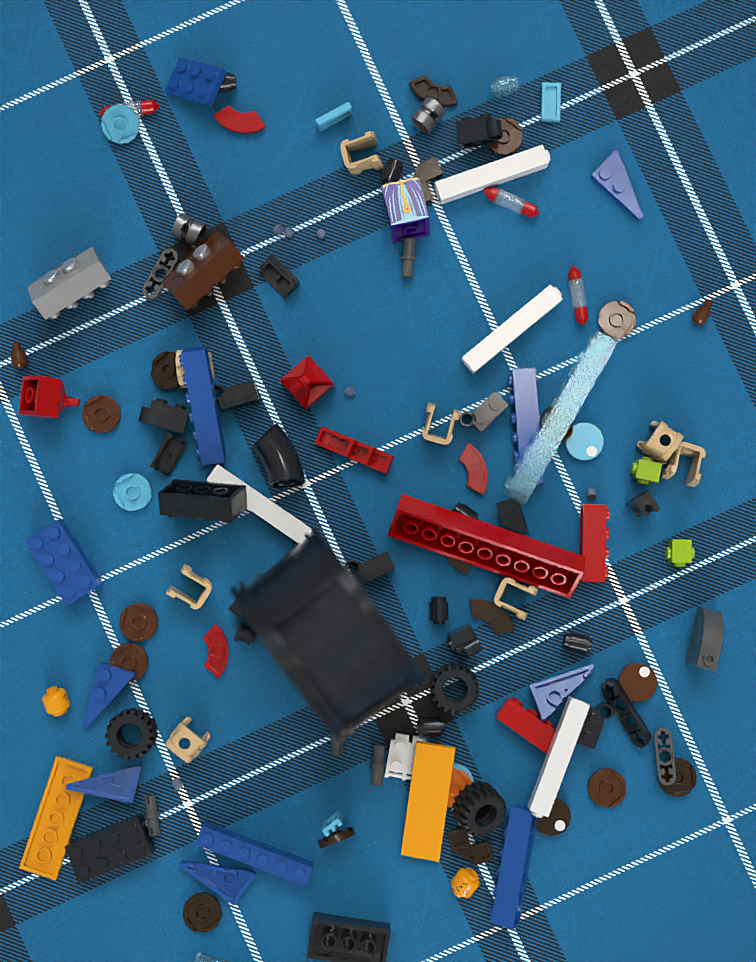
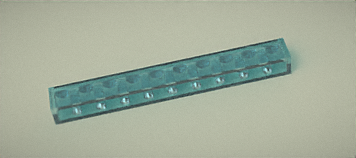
[504,331,618,505]

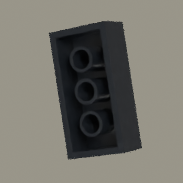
[158,479,247,523]
[64,812,156,884]
[307,912,391,962]

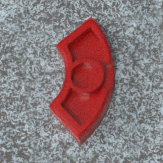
[213,105,266,134]
[459,443,488,495]
[203,624,229,678]

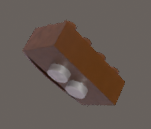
[161,231,244,310]

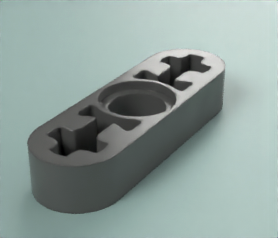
[142,248,179,300]
[654,728,676,786]

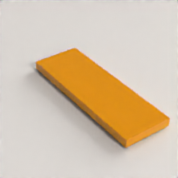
[401,741,456,862]
[19,756,94,880]

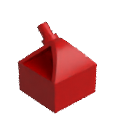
[280,355,335,411]
[18,376,80,418]

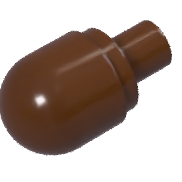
[692,299,713,325]
[10,342,28,369]

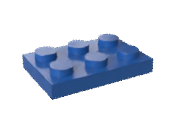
[165,58,227,106]

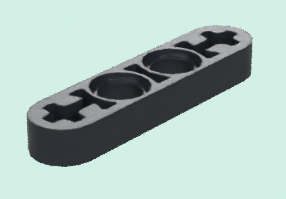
[601,678,651,748]

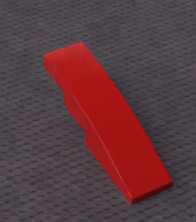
[314,426,395,474]

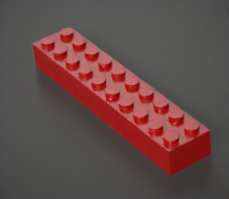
[387,494,586,598]

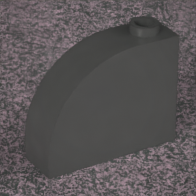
[685,606,724,671]

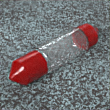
[99,100,159,116]
[483,187,539,218]
[568,265,589,325]

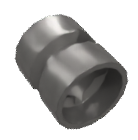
[410,97,446,134]
[171,213,207,247]

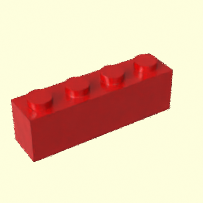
[579,504,610,582]
[495,696,556,754]

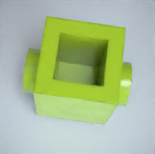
[630,456,662,485]
[665,539,695,567]

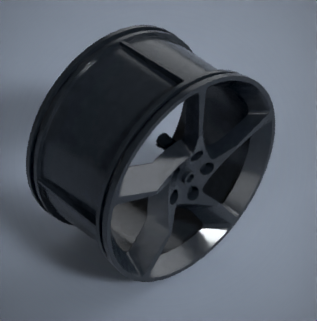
[230,527,429,745]

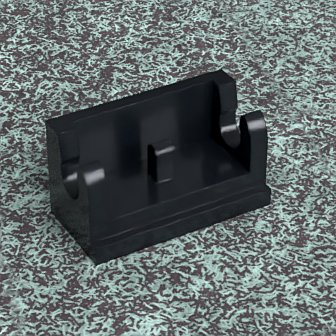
[259,254,300,299]
[149,433,188,477]
[625,491,661,517]
[496,496,529,535]

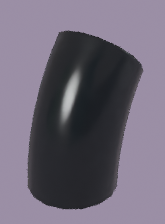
[251,423,305,489]

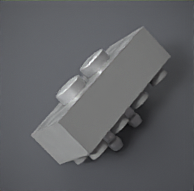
[27,247,111,320]

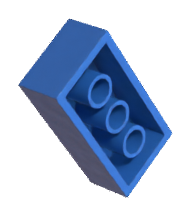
[25,520,104,606]

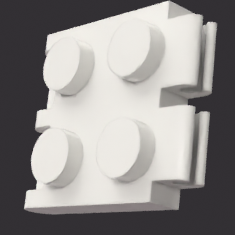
[384,733,427,781]

